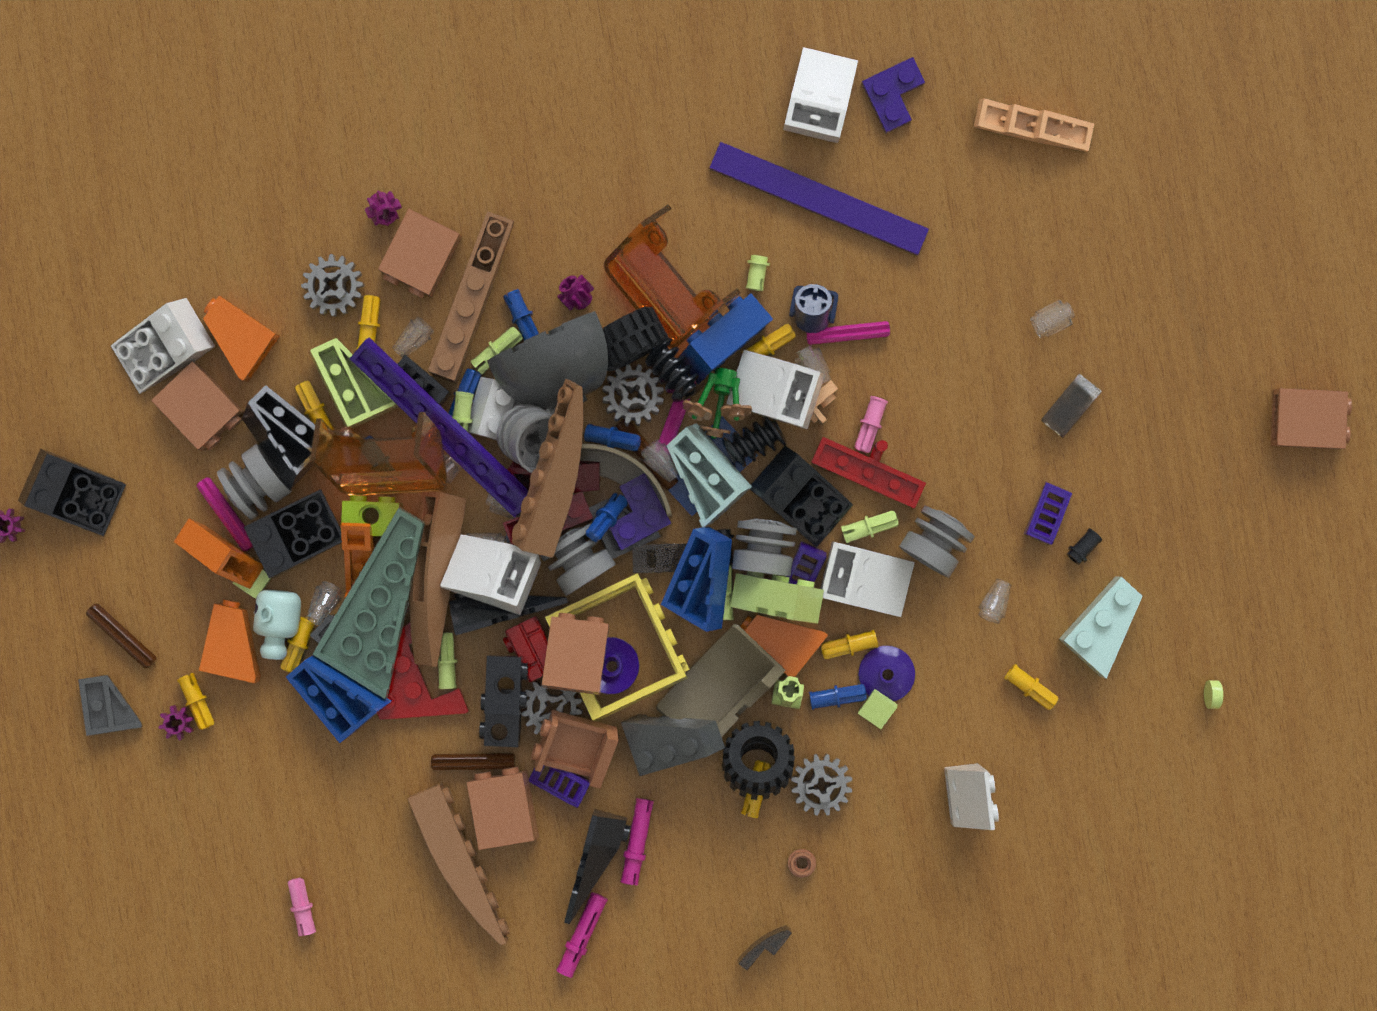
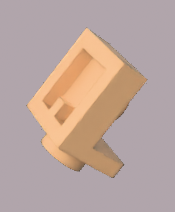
[811,380,838,425]

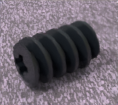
[645,338,705,403]
[722,416,786,468]

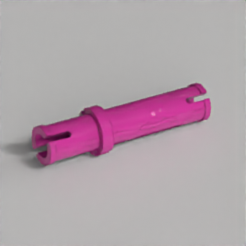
[620,798,654,886]
[556,892,608,978]

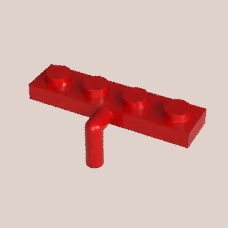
[811,437,926,509]

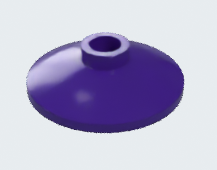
[601,637,639,694]
[858,646,915,702]

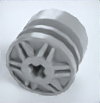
[497,403,552,473]
[217,444,292,520]
[899,506,975,578]
[732,518,797,576]
[540,524,616,596]

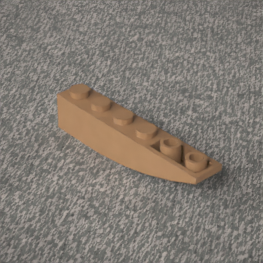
[428,211,514,384]
[512,379,583,558]
[409,491,467,667]
[407,782,510,945]

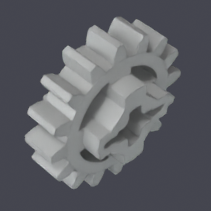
[301,254,364,317]
[602,364,664,427]
[521,681,583,735]
[791,754,852,816]

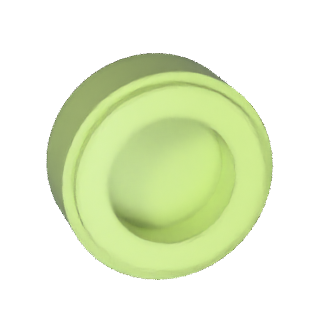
[1204,680,1223,709]

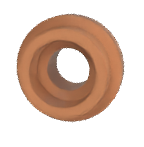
[788,849,816,878]

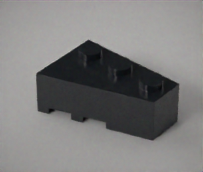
[242,385,332,490]

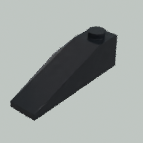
[449,593,569,635]
[564,809,631,924]

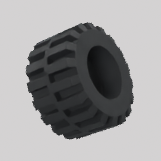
[602,307,669,371]
[722,721,795,800]

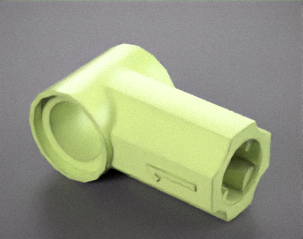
[771,676,804,709]

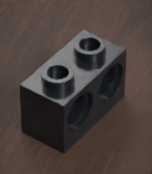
[479,688,523,747]

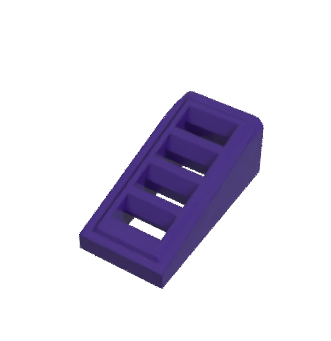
[1024,482,1072,545]
[785,541,827,584]
[529,765,589,808]

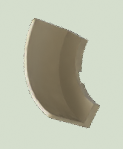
[580,444,672,517]
[656,624,785,737]

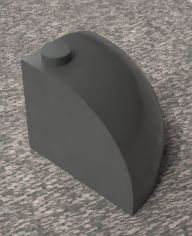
[487,311,608,409]

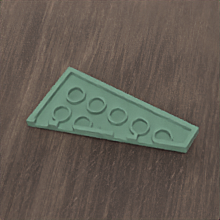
[313,507,425,699]

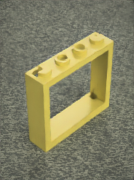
[545,573,690,721]

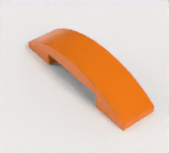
[341,522,374,600]

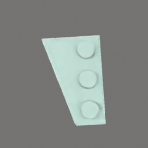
[667,423,752,528]
[1059,576,1143,679]

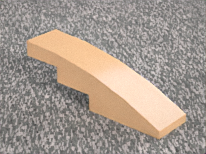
[974,98,1094,152]

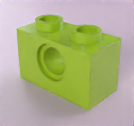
[341,495,403,536]

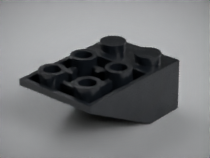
[750,445,853,547]
[18,448,126,536]
[244,489,342,578]

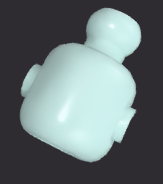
[253,590,301,660]

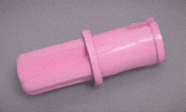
[854,396,888,453]
[288,878,316,936]

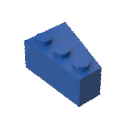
[679,293,773,384]
[661,527,732,632]
[286,655,392,743]

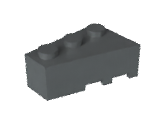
[621,714,725,776]

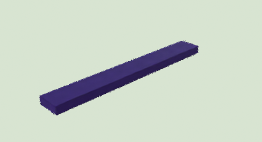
[709,142,929,256]
[349,337,528,518]

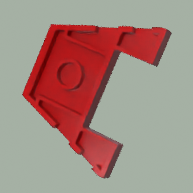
[377,622,470,720]

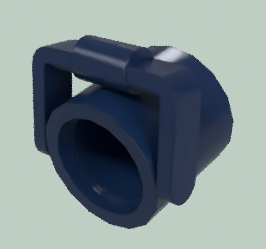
[789,284,838,333]

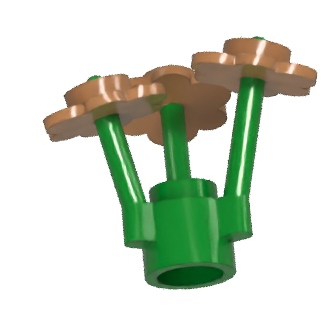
[683,368,752,439]

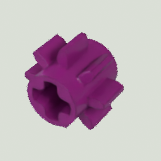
[364,191,402,226]
[557,275,594,311]
[0,509,25,543]
[158,705,194,740]

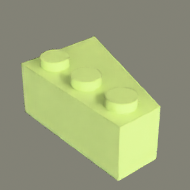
[310,338,399,431]
[730,571,824,624]

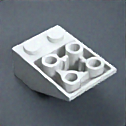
[783,47,858,143]
[111,298,215,394]
[726,350,825,429]
[468,377,556,440]
[440,534,541,615]
[820,542,915,617]
[944,763,999,830]

